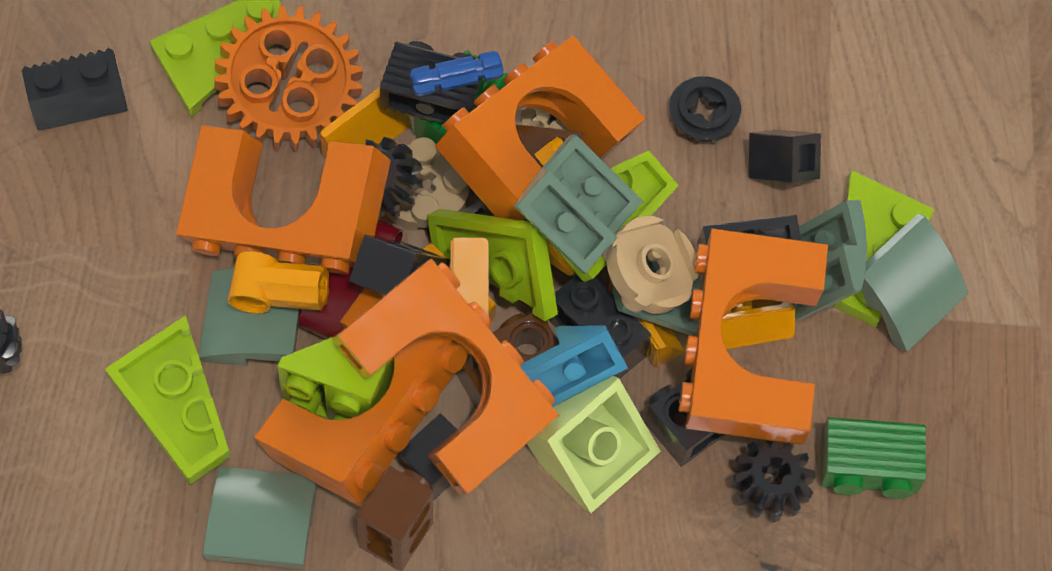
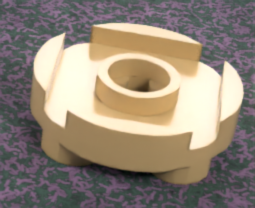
[385,137,470,231]
[603,216,699,314]

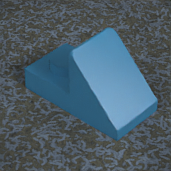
[520,326,628,407]

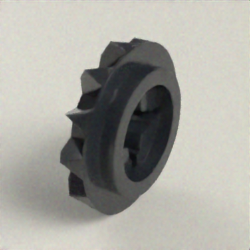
[669,76,741,144]

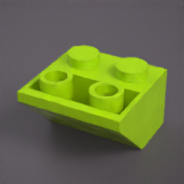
[277,337,394,420]

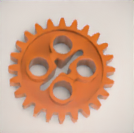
[214,5,363,151]

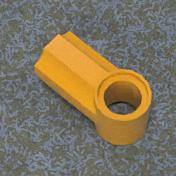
[227,251,329,314]

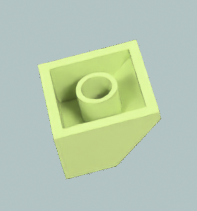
[527,376,661,513]

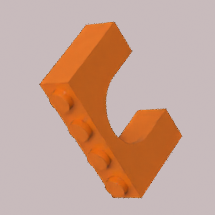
[435,35,645,221]
[176,125,391,275]
[679,229,828,445]
[332,259,559,494]
[254,287,470,506]

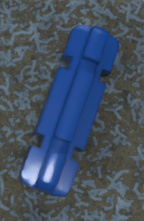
[410,51,503,96]

